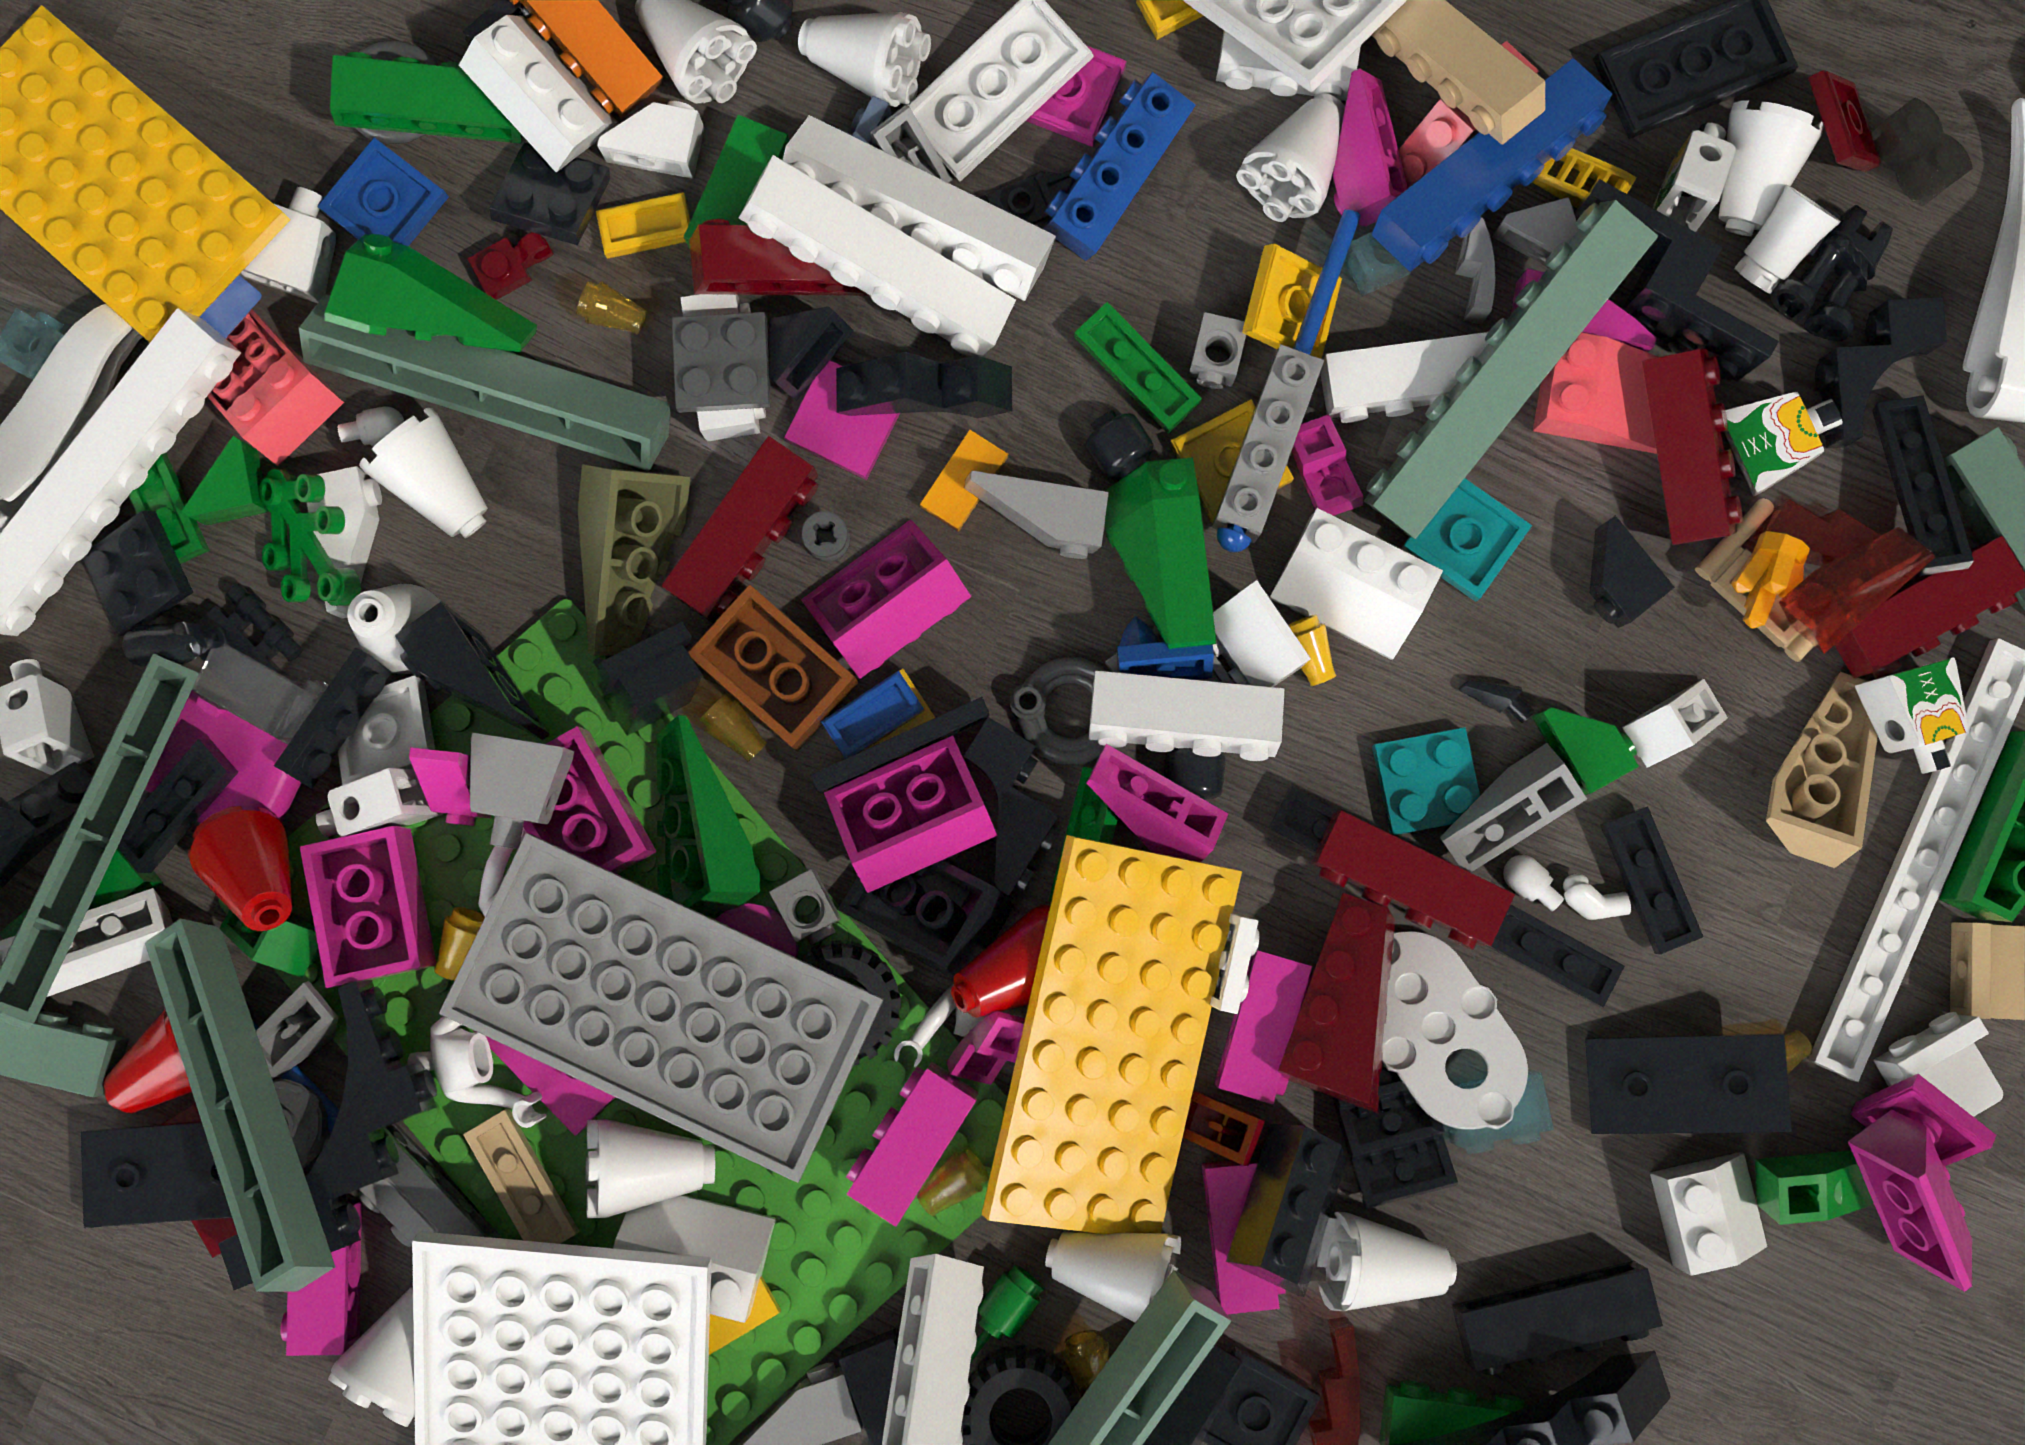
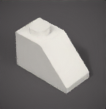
[597,101,705,179]
[1623,679,1728,768]

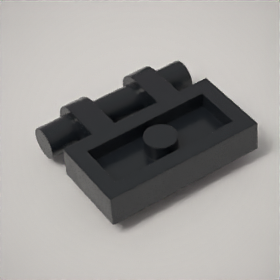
[196,584,303,704]

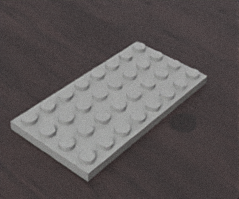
[439,833,884,1183]

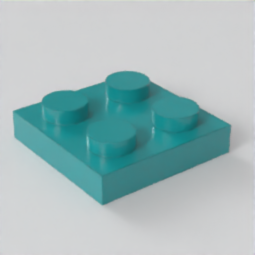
[1401,478,1532,602]
[1372,727,1480,836]

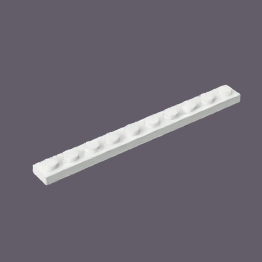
[1808,638,2025,1082]

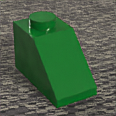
[1532,707,1639,795]
[219,910,320,978]

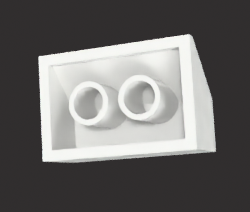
[459,15,619,172]
[1269,508,1443,660]
[613,1194,776,1323]

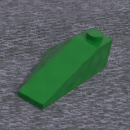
[324,234,537,352]
[1104,457,1216,649]
[656,715,760,916]

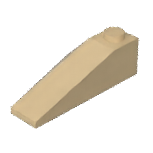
[1766,672,1878,868]

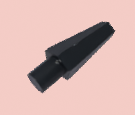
[1458,678,1535,723]

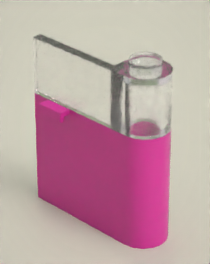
[145,644,329,823]

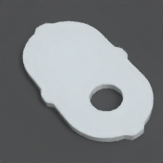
[1382,932,1528,1130]

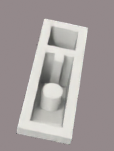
[307,466,382,619]

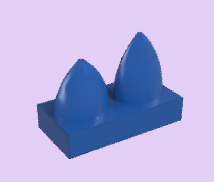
[1117,616,1214,680]

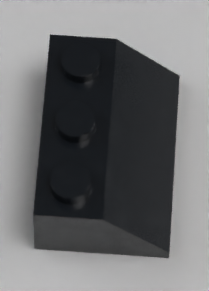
[1226,1124,1347,1297]

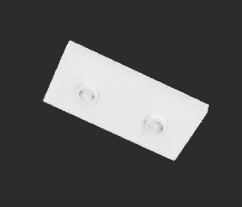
[908,0,1094,182]

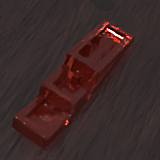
[1308,1316,1360,1445]

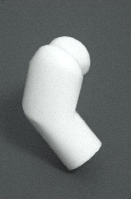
[1563,874,1631,920]

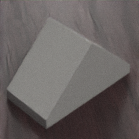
[870,105,952,183]
[1492,197,1579,268]
[256,981,338,1080]

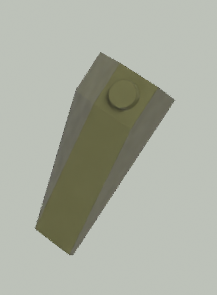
[578,464,690,656]

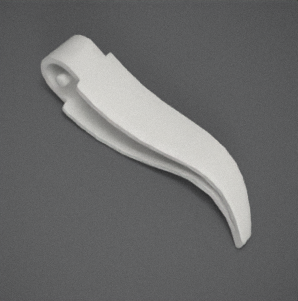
[1963,98,2025,423]
[0,304,143,533]

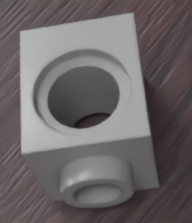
[1188,312,1246,389]
[769,869,842,946]

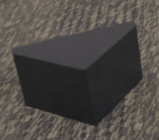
[769,306,854,401]

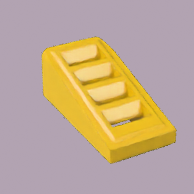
[1532,148,1637,208]

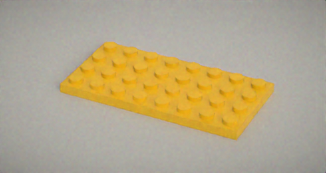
[0,5,290,343]
[981,835,1242,1235]

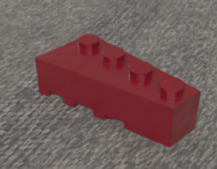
[1278,893,1395,1113]

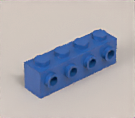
[1043,72,1196,261]

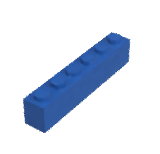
[1371,58,1612,272]

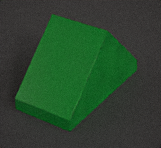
[181,435,269,526]

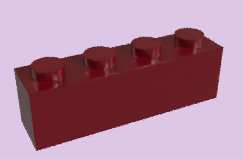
[689,219,871,296]
[1642,349,1743,545]
[662,435,818,624]
[1827,536,2025,679]
[1311,810,1515,950]

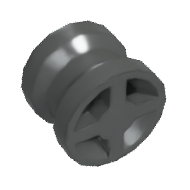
[802,511,851,562]

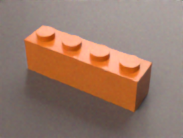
[509,0,663,119]

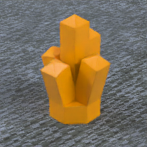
[1730,531,1810,629]

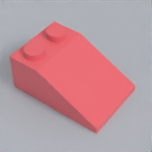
[1533,332,1658,454]

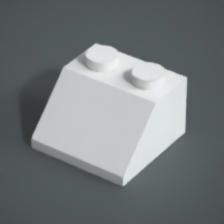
[1213,580,1311,687]
[1650,1152,1767,1276]

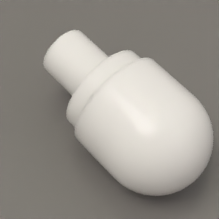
[338,406,404,446]
[1503,855,1565,912]

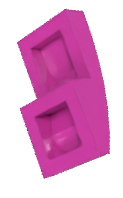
[1292,415,1363,516]
[946,1011,1025,1085]

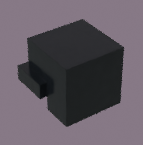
[588,621,702,736]

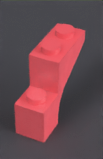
[1399,41,1540,188]

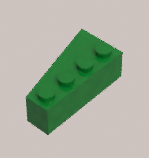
[1939,731,2025,922]

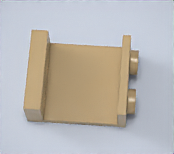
[1950,922,2025,1020]

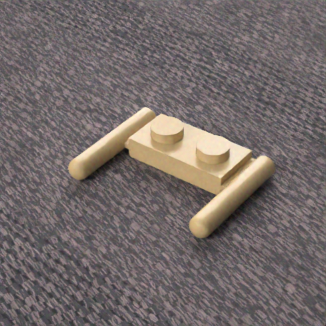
[1695,498,1864,662]

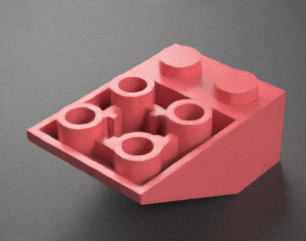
[207,309,344,466]

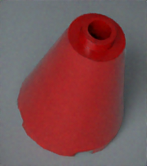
[188,806,292,931]
[951,904,1050,1018]
[104,1008,192,1113]

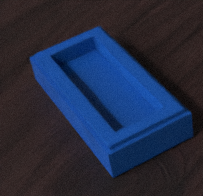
[821,671,925,759]

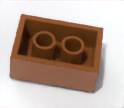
[688,584,859,751]

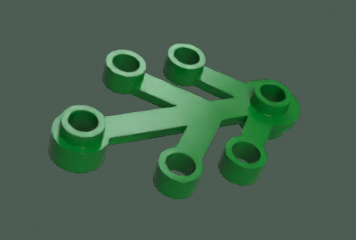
[259,469,361,606]

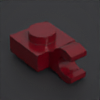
[467,232,554,300]

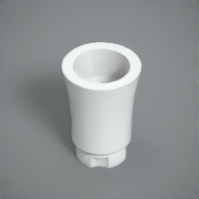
[1734,185,1841,294]

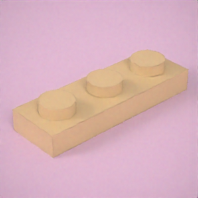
[463,1108,580,1244]

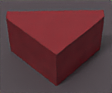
[1182,1090,1265,1166]

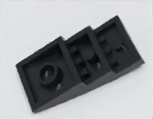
[1333,1062,1458,1209]

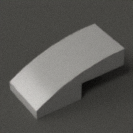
[1455,217,1495,324]

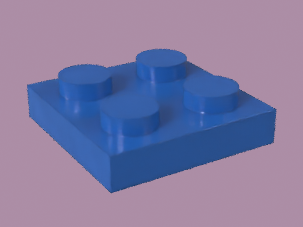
[317,137,449,246]

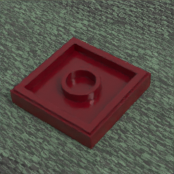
[1808,70,1881,172]

